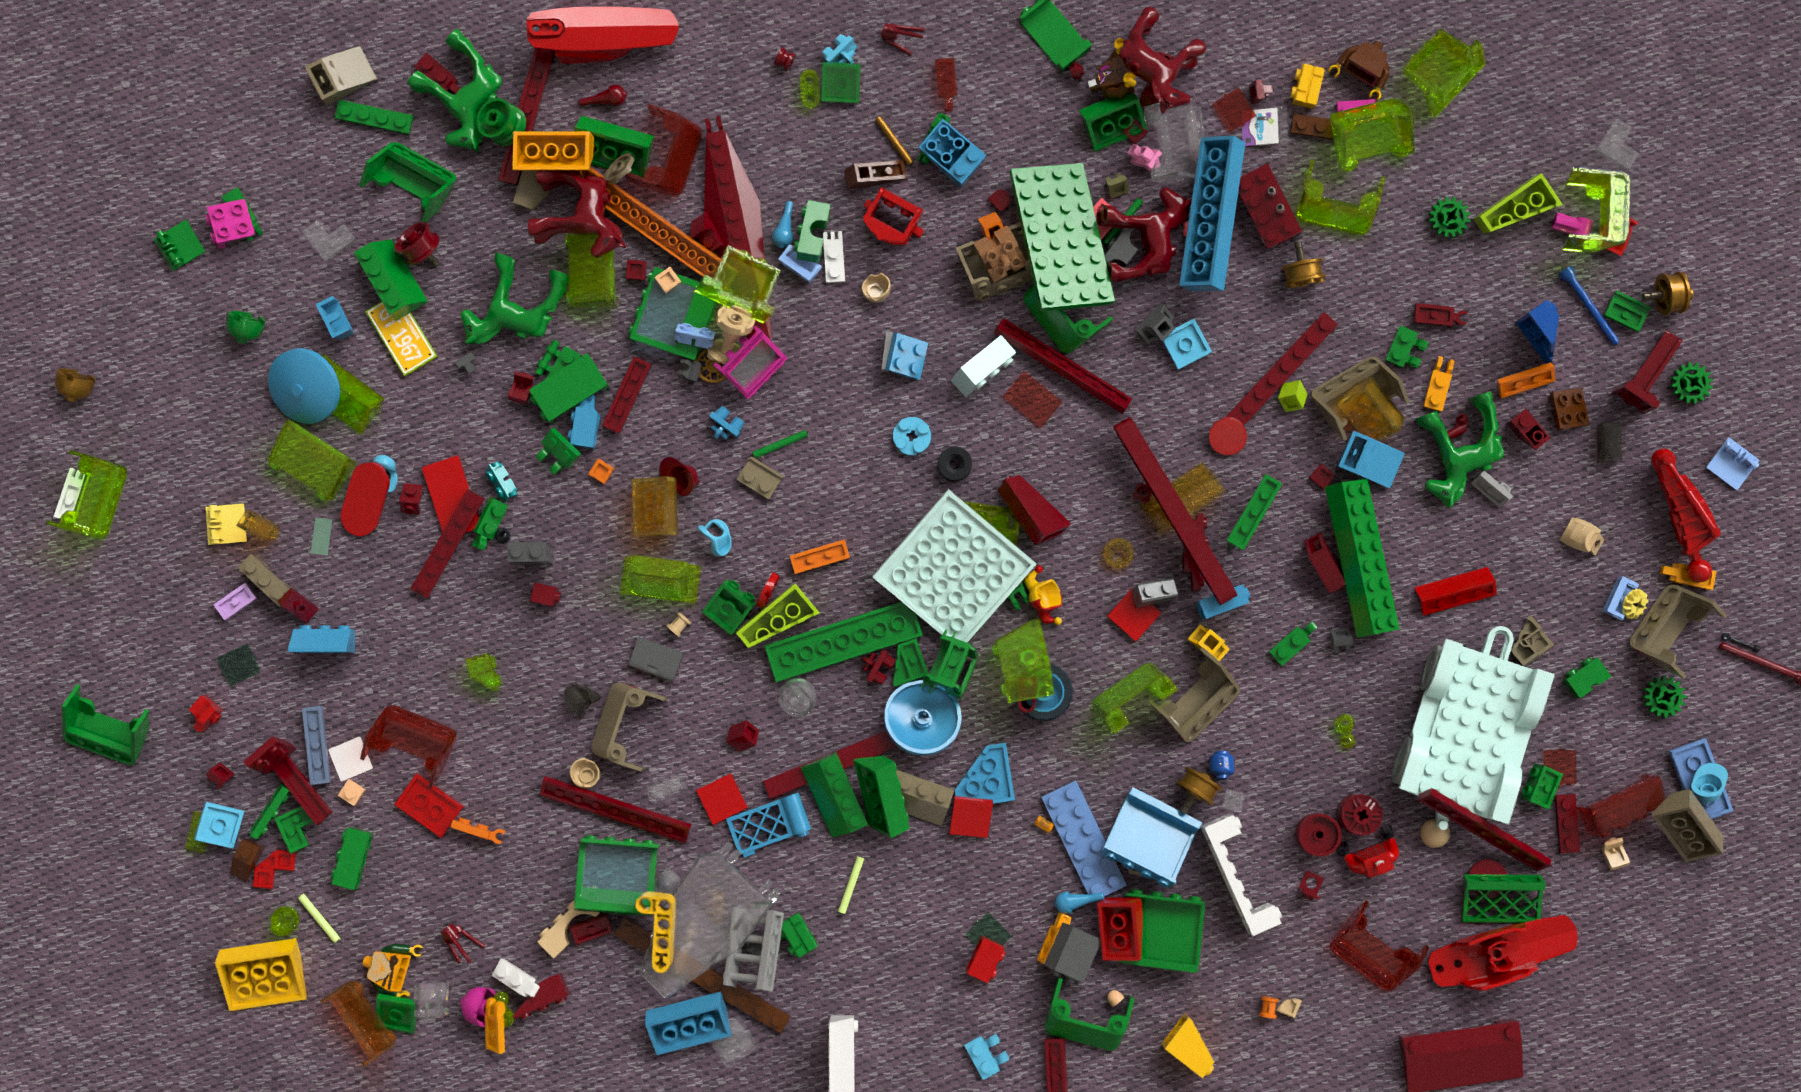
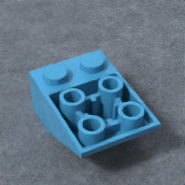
[918,119,986,188]
[1336,431,1405,489]

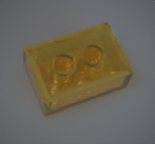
[631,476,678,538]

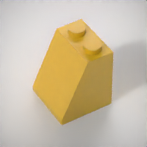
[1161,1013,1214,1078]

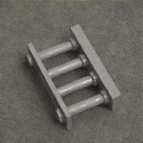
[723,907,784,992]

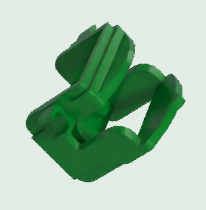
[921,630,979,700]

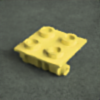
[206,504,247,545]

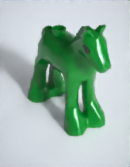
[407,29,502,152]
[460,252,570,345]
[1415,391,1504,508]

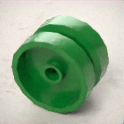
[476,98,526,146]

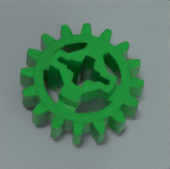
[1428,196,1471,239]
[1670,362,1713,404]
[1642,676,1687,718]

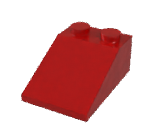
[1097,897,1143,961]

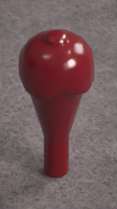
[579,84,627,106]

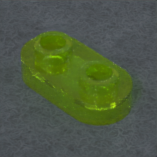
[800,69,820,108]

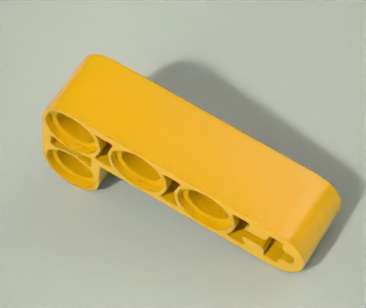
[636,892,676,973]

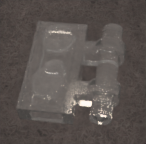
[414,981,449,1019]

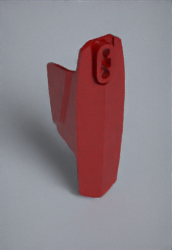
[526,7,679,64]
[1427,915,1578,991]

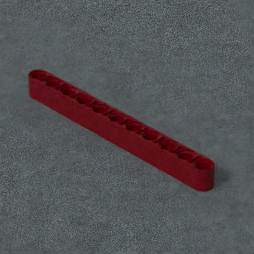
[1113,417,1238,606]

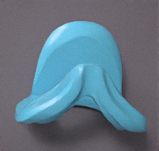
[373,455,398,493]
[698,519,732,557]

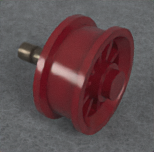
[394,221,440,267]

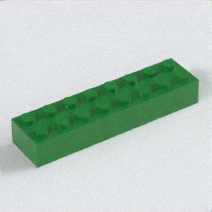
[1325,479,1400,638]

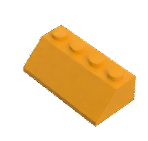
[513,131,594,170]

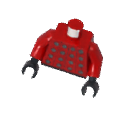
[1337,824,1400,878]

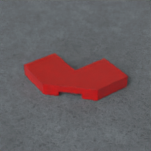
[253,850,296,889]

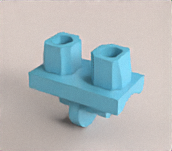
[822,34,858,63]

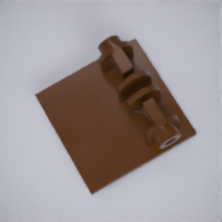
[1549,388,1590,431]

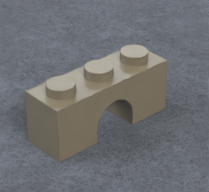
[238,554,291,608]

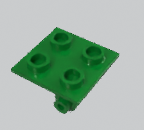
[154,219,206,271]

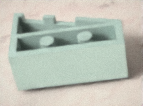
[951,336,1016,398]

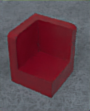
[726,720,759,752]

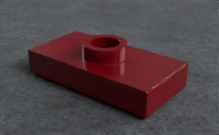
[278,588,319,623]
[569,913,613,945]

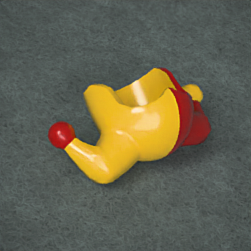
[1024,565,1062,625]

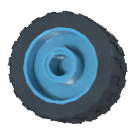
[1014,663,1073,721]

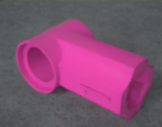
[1551,212,1593,241]

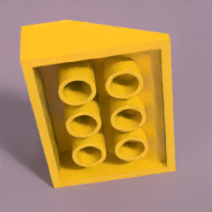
[215,938,307,1011]

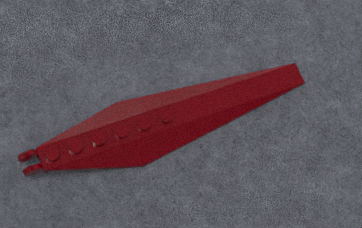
[704,116,773,357]

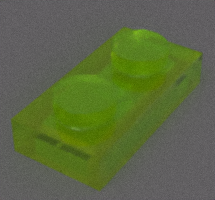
[185,811,208,853]

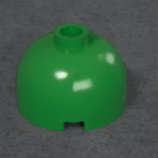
[226,310,266,344]

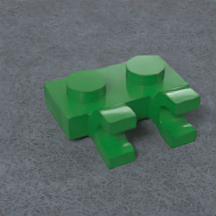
[1385,325,1429,369]
[535,428,581,475]

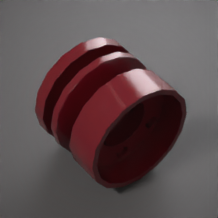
[1336,794,1383,836]

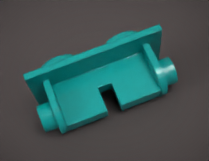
[485,461,518,503]

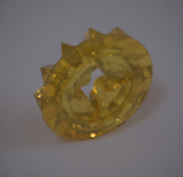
[1103,538,1134,569]

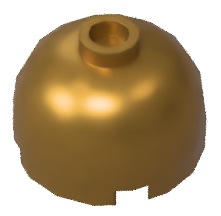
[55,368,96,402]

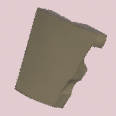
[513,170,551,210]
[1511,615,1554,667]

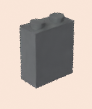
[507,542,553,565]
[1044,922,1101,983]

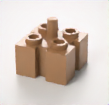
[973,225,1026,282]

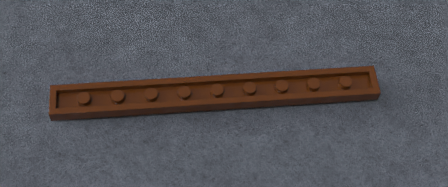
[614,917,791,1033]

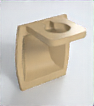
[1559,517,1604,555]

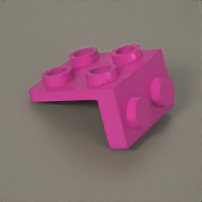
[205,199,254,249]

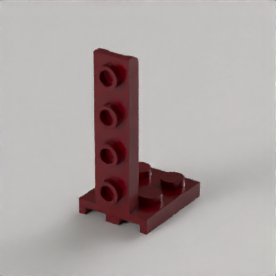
[1611,330,1683,414]
[243,736,333,825]

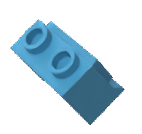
[315,296,354,340]

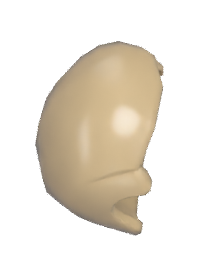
[861,273,891,303]
[570,758,600,789]
[1420,819,1450,848]

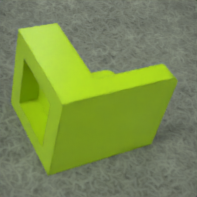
[1278,380,1307,412]

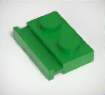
[1603,290,1651,333]

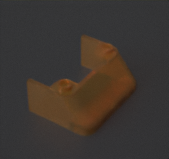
[320,980,397,1067]

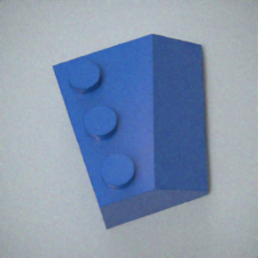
[1515,299,1559,364]

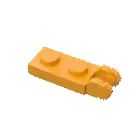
[1423,356,1454,412]
[485,997,505,1054]

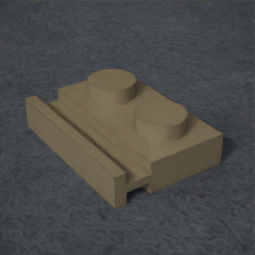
[736,456,784,500]

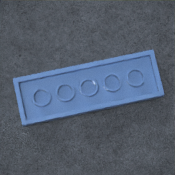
[1041,780,1127,896]

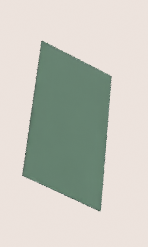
[311,517,332,555]

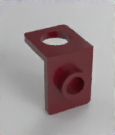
[1298,871,1324,901]

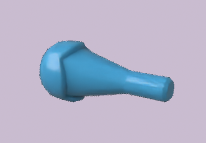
[771,201,793,248]
[1054,891,1104,914]

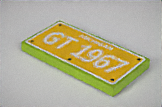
[365,302,438,377]

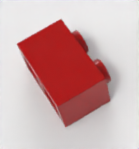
[965,935,1005,983]

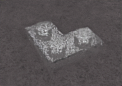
[1595,117,1639,171]
[302,220,356,263]

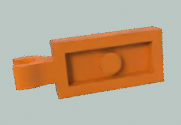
[451,817,506,844]

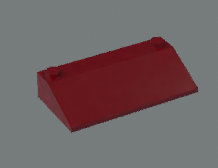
[1398,1018,1523,1092]

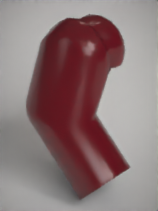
[1447,413,1468,440]

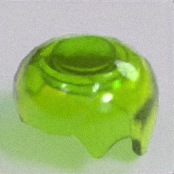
[269,906,300,937]

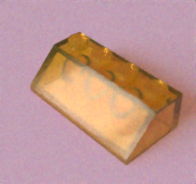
[1139,462,1226,536]

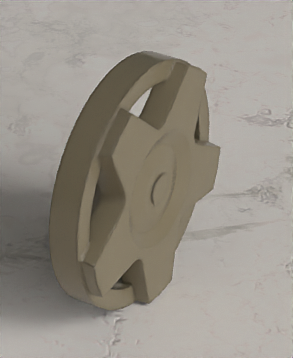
[604,153,635,184]

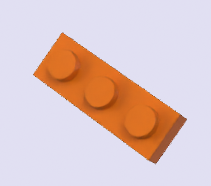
[1497,362,1555,399]
[790,539,850,574]

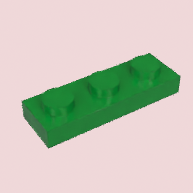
[249,783,290,839]

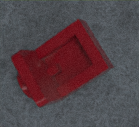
[508,372,533,405]
[399,483,423,515]

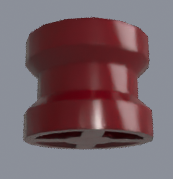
[774,47,796,71]

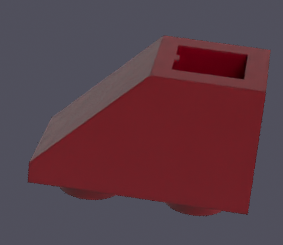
[1506,409,1551,450]

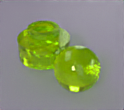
[1334,714,1356,749]
[494,991,514,1028]

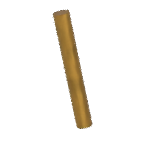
[875,116,914,166]

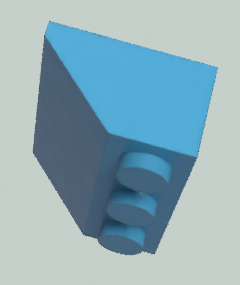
[288,625,355,653]

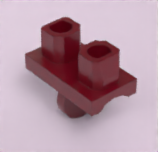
[861,650,896,685]

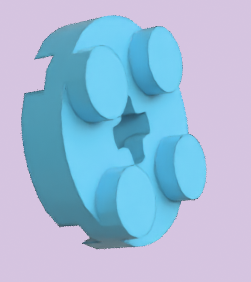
[893,417,931,456]

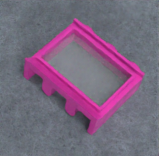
[713,325,788,399]

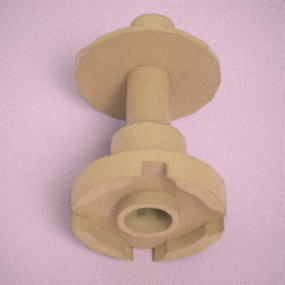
[707,305,755,364]

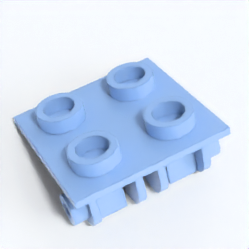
[1706,437,1760,491]

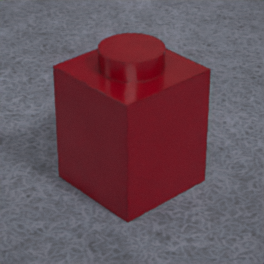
[530,583,561,607]

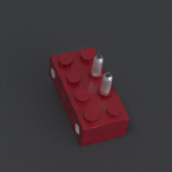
[1238,163,1303,251]

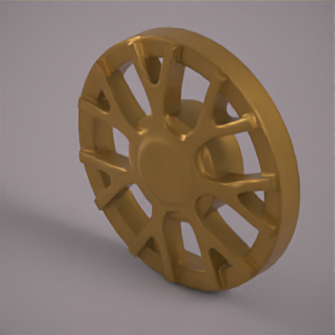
[696,349,726,383]

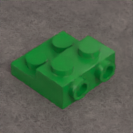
[702,580,757,636]

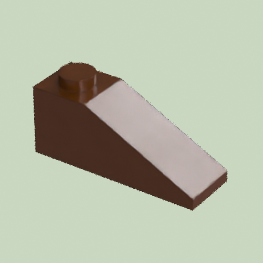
[844,160,907,189]

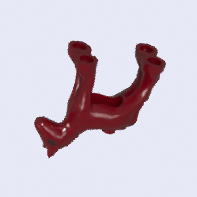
[1119,7,1206,114]
[528,170,626,258]
[1096,187,1192,282]

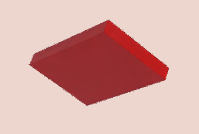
[394,773,464,838]

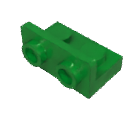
[1521,763,1563,810]

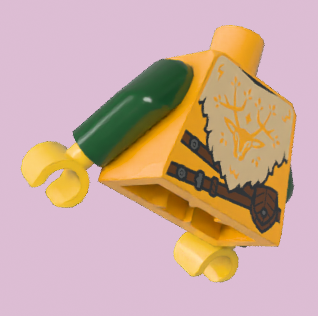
[363,943,423,997]

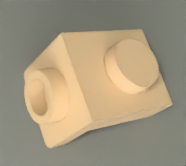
[1602,838,1630,871]

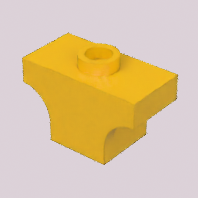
[1187,624,1229,661]

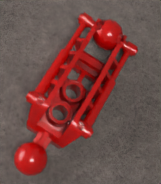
[1651,448,1721,583]

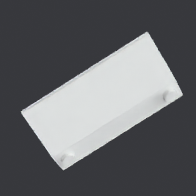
[829,1015,858,1092]

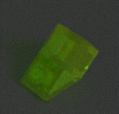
[465,653,502,691]

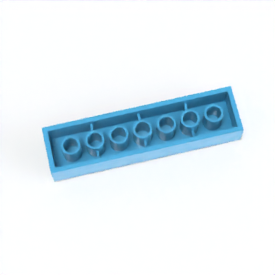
[1179,136,1245,292]

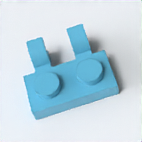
[964,1034,1009,1080]

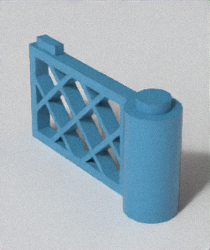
[726,793,811,857]

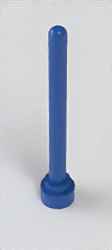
[1558,265,1619,345]

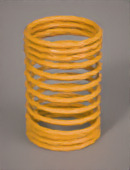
[1034,815,1054,834]

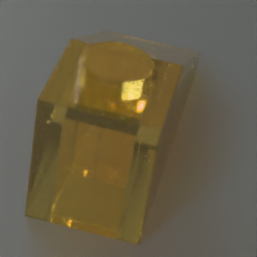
[236,509,281,542]

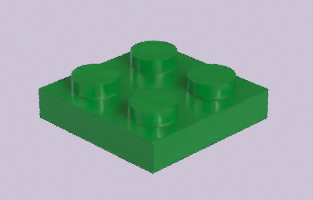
[821,62,861,103]
[376,993,417,1034]

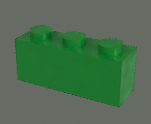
[331,827,374,890]

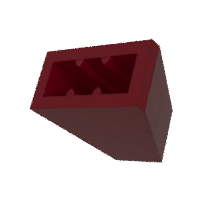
[1304,532,1346,593]

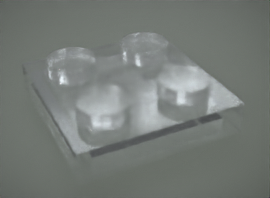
[710,1014,759,1069]

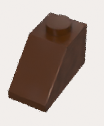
[230,838,265,882]

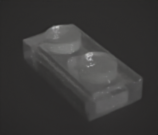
[645,772,688,804]

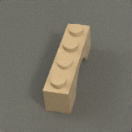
[538,885,600,958]

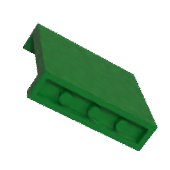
[1119,889,1206,973]

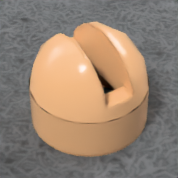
[1107,990,1124,1007]

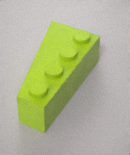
[1473,173,1563,234]
[736,583,820,648]

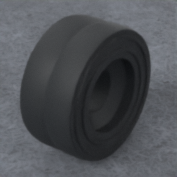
[938,446,972,482]

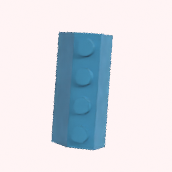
[645,991,732,1055]

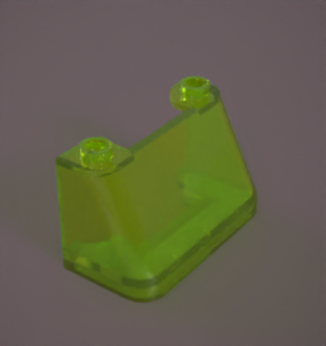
[1330,98,1415,171]
[565,233,618,308]
[267,418,358,501]
[992,618,1054,703]

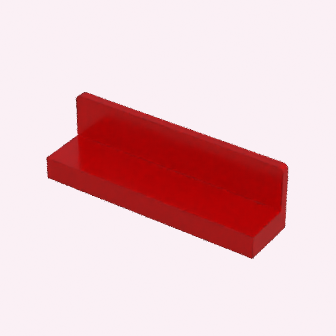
[1415,567,1497,616]

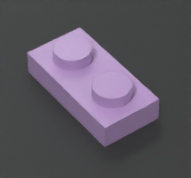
[214,583,258,621]

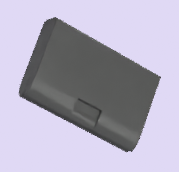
[628,637,684,682]

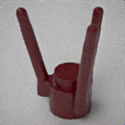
[881,23,925,55]
[441,923,485,963]

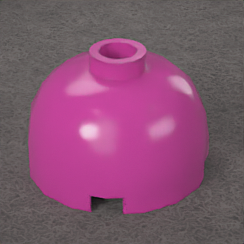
[460,987,497,1027]

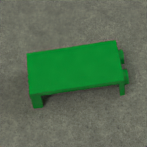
[1019,0,1092,73]
[529,353,610,424]

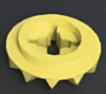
[1622,589,1649,619]

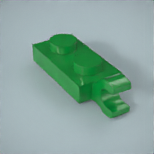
[472,497,508,551]
[1269,621,1317,666]

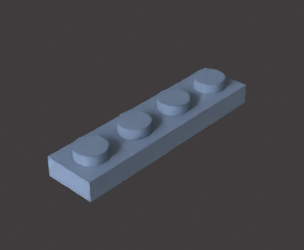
[302,706,331,785]

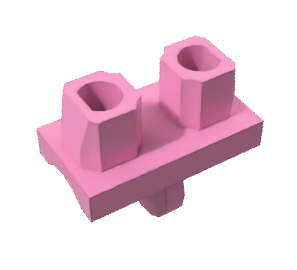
[1127,144,1162,171]

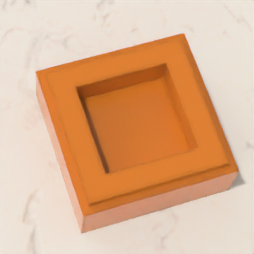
[588,458,615,485]

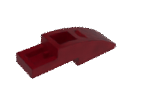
[1182,513,1209,592]

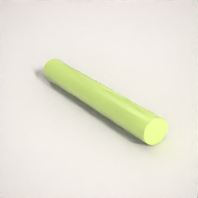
[838,856,864,914]
[298,894,340,943]

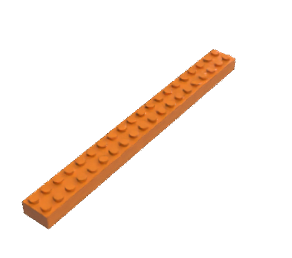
[566,166,739,292]

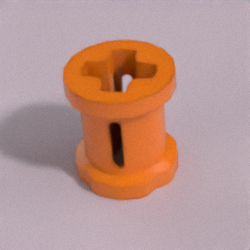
[1259,996,1279,1019]

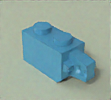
[568,395,600,449]

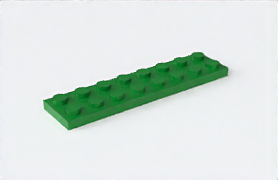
[764,602,923,682]

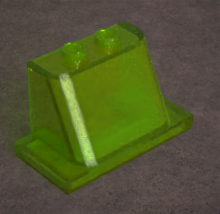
[1402,28,1486,118]
[695,245,780,324]
[620,555,702,604]

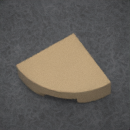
[1276,998,1302,1019]

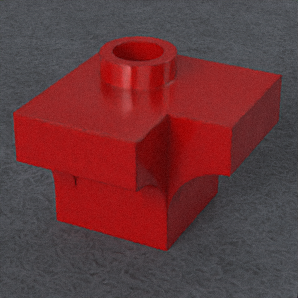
[189,695,224,732]

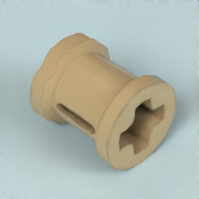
[666,612,691,637]

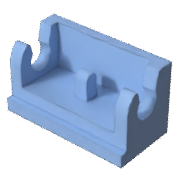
[779,245,822,284]
[1602,576,1639,621]

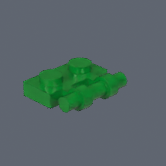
[535,339,582,379]

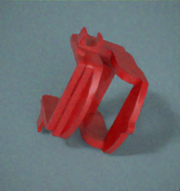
[863,187,924,246]

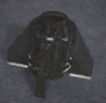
[564,683,601,719]

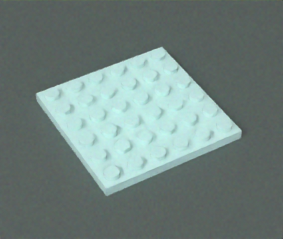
[873,489,1036,642]

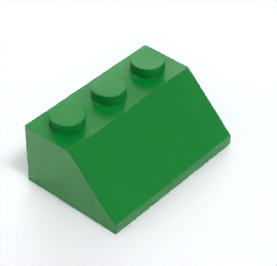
[1079,93,1147,151]

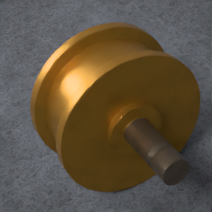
[1176,766,1222,814]

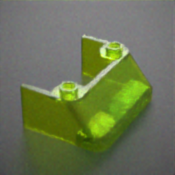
[1296,159,1386,236]
[1563,167,1631,253]
[46,450,127,539]

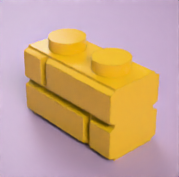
[1290,64,1325,109]

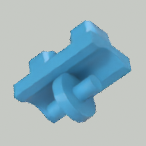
[709,406,744,440]

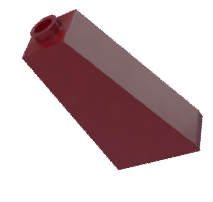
[998,475,1071,546]

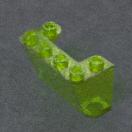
[1092,663,1178,734]

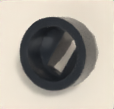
[495,528,511,544]

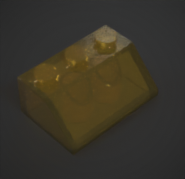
[1335,376,1405,441]

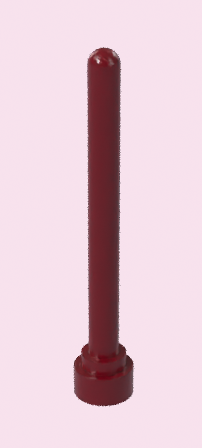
[1719,643,1801,686]

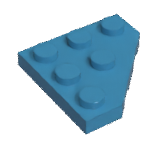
[955,743,1015,804]

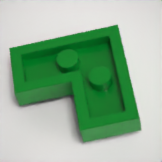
[275,806,313,854]

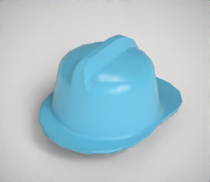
[1691,763,1728,805]

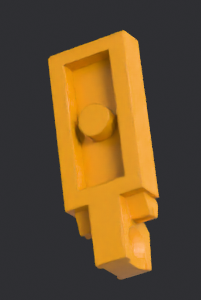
[1659,563,1717,590]
[1037,912,1072,964]

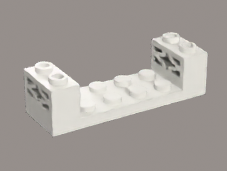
[1200,814,1282,936]

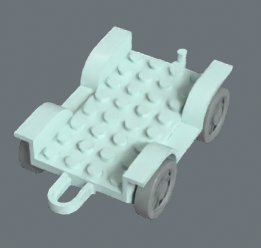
[1392,626,1555,830]

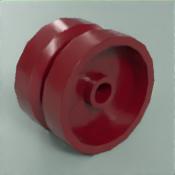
[1295,813,1342,857]

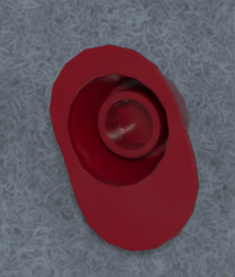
[659,457,700,496]

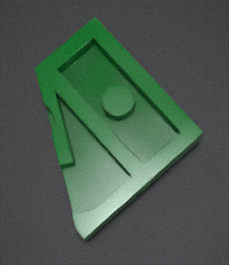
[893,638,929,687]

